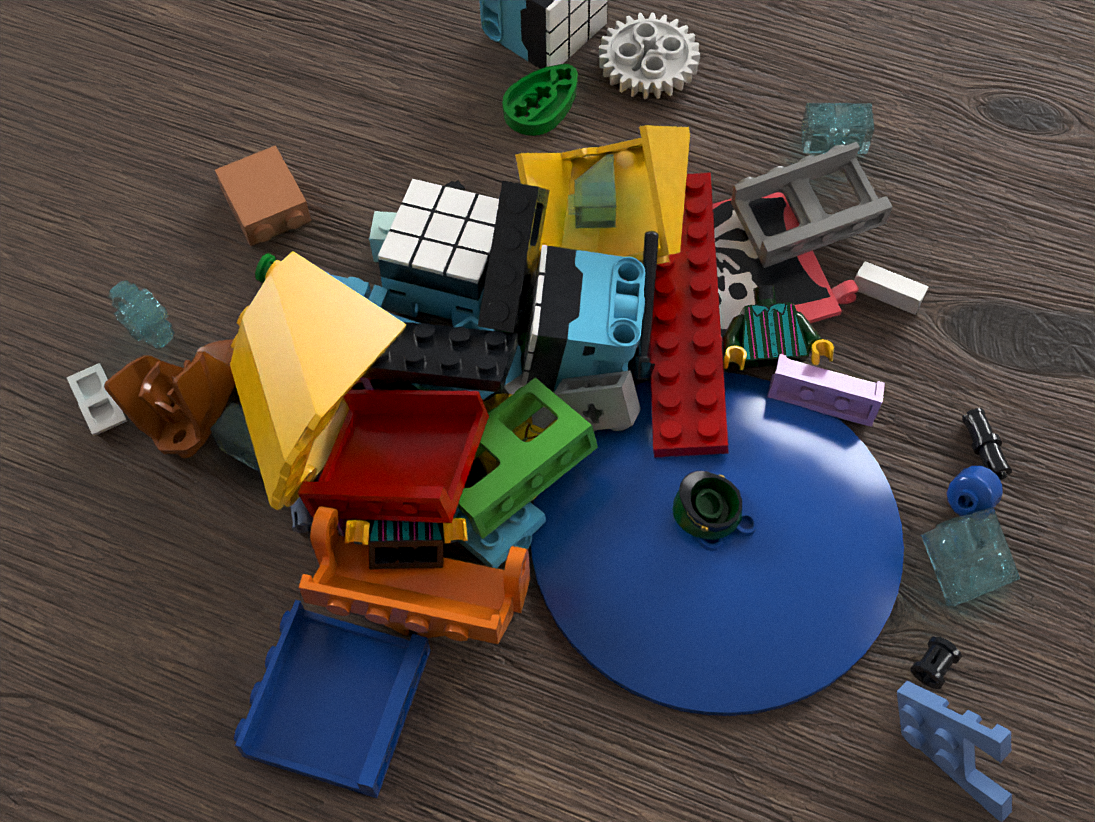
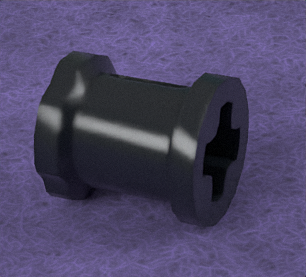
[910,636,962,689]

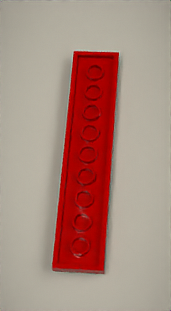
[650,172,729,457]

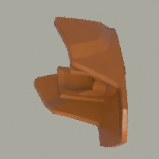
[104,339,235,459]

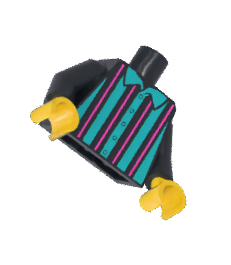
[345,518,468,569]

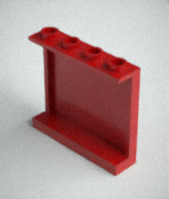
[298,389,489,523]

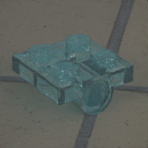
[921,508,1020,607]

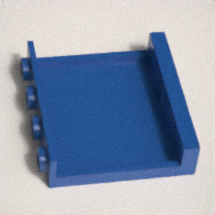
[234,600,430,798]

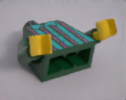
[722,285,834,370]

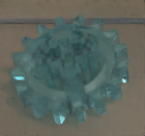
[108,280,175,349]

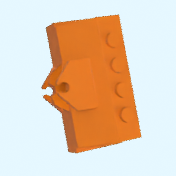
[298,506,530,644]

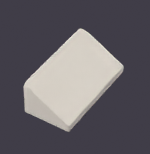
[854,261,928,315]

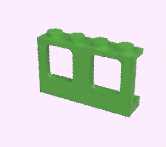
[457,377,598,539]

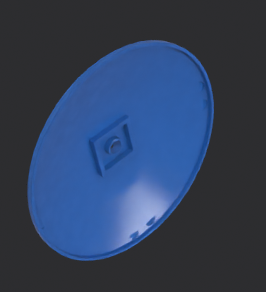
[531,372,904,716]

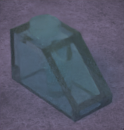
[568,154,616,228]

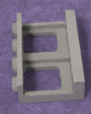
[731,142,892,268]

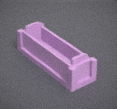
[767,354,885,427]

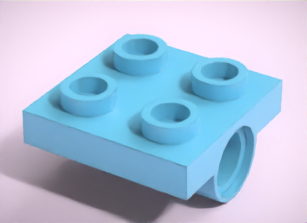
[453,502,546,568]

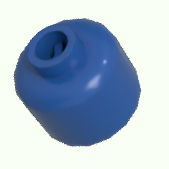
[947,466,1003,520]

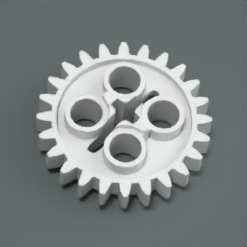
[599,13,700,99]

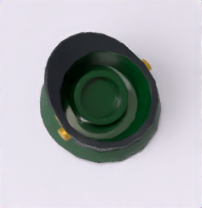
[672,471,742,540]

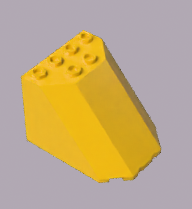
[515,125,690,268]
[230,251,406,510]

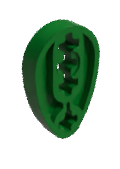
[502,64,578,136]

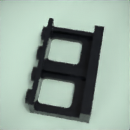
[478,181,550,333]

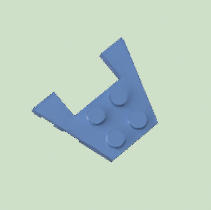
[897,681,1012,822]

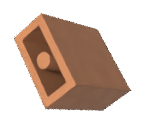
[215,145,311,246]

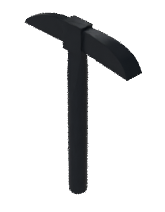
[628,231,659,380]

